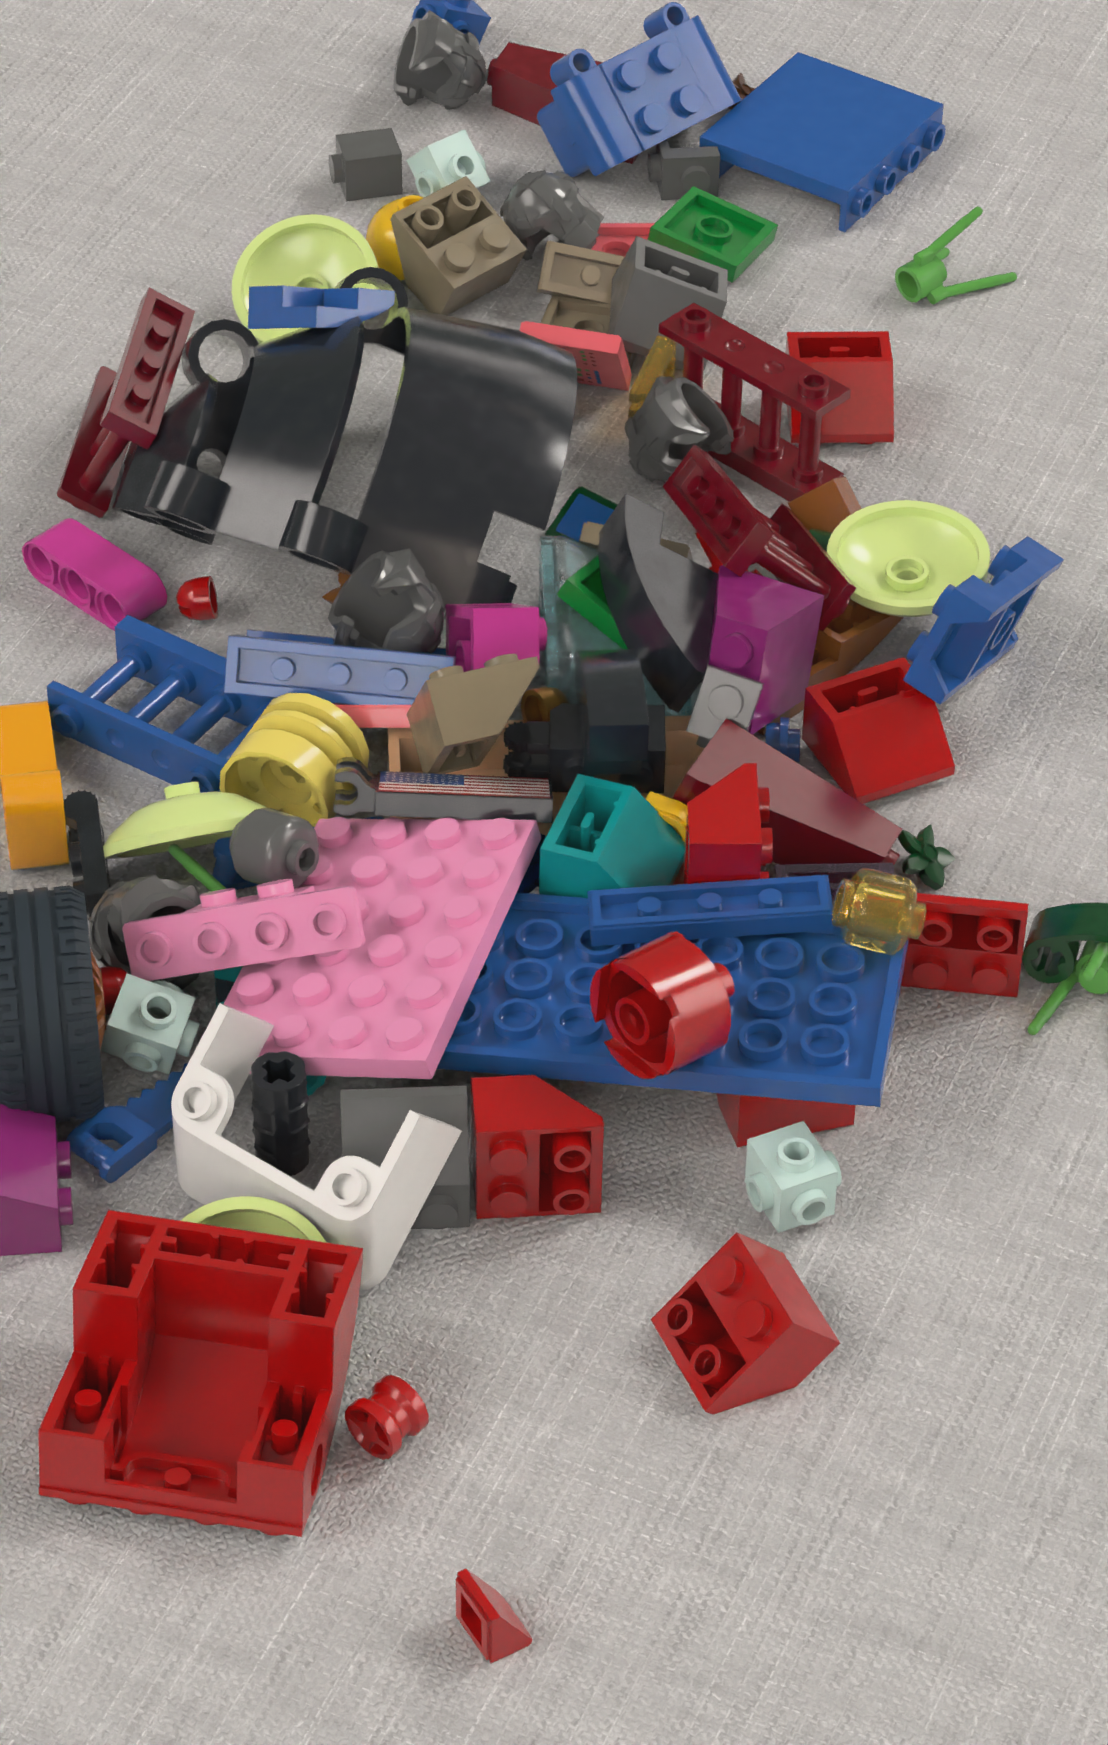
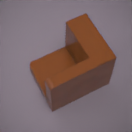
[788,477,862,532]

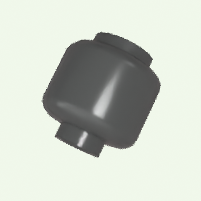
[229,807,319,889]

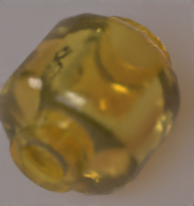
[832,868,926,955]

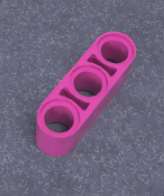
[22,518,168,631]

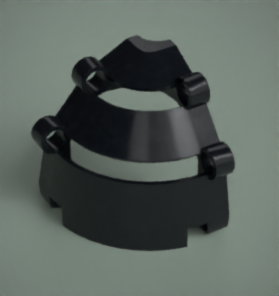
[112,267,577,620]

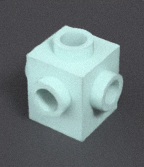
[406,129,491,198]
[101,973,200,1075]
[745,1121,842,1233]

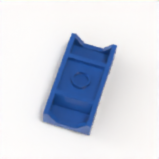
[903,536,1064,705]

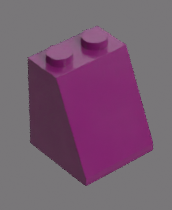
[701,565,824,734]
[0,1103,73,1256]

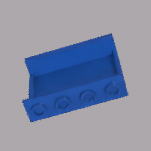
[699,52,946,232]

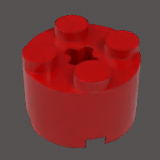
[590,931,735,1079]

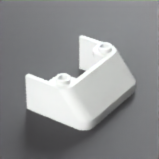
[171,1003,462,1290]

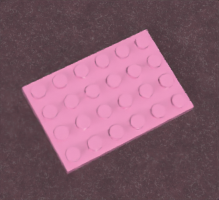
[223,817,541,1079]

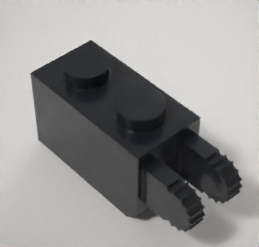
[503,703,666,793]

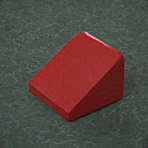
[456,1569,532,1663]

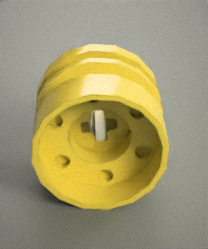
[219,693,369,827]

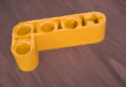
[0,701,69,870]

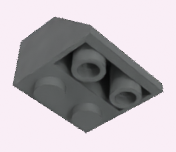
[609,236,728,370]

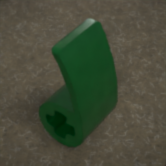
[1022,902,1108,984]

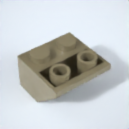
[390,176,527,315]
[407,654,540,774]

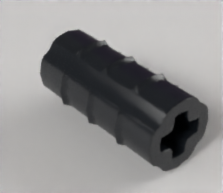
[250,1051,311,1176]

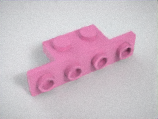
[122,879,365,981]

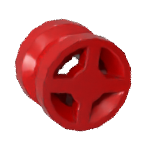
[345,1375,429,1460]

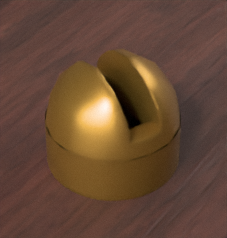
[521,687,569,723]

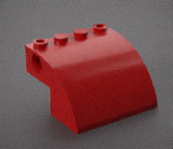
[38,1210,363,1537]

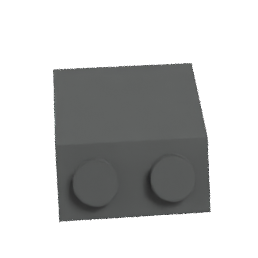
[340,1085,470,1229]

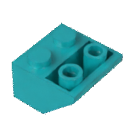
[539,774,685,898]

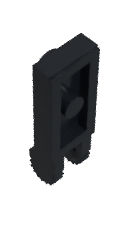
[63,790,111,917]

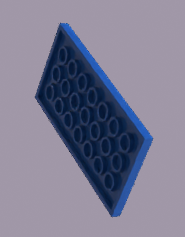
[437,892,908,1107]

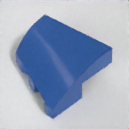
[248,285,395,329]

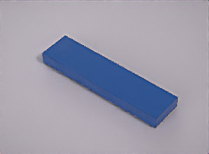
[587,875,834,946]

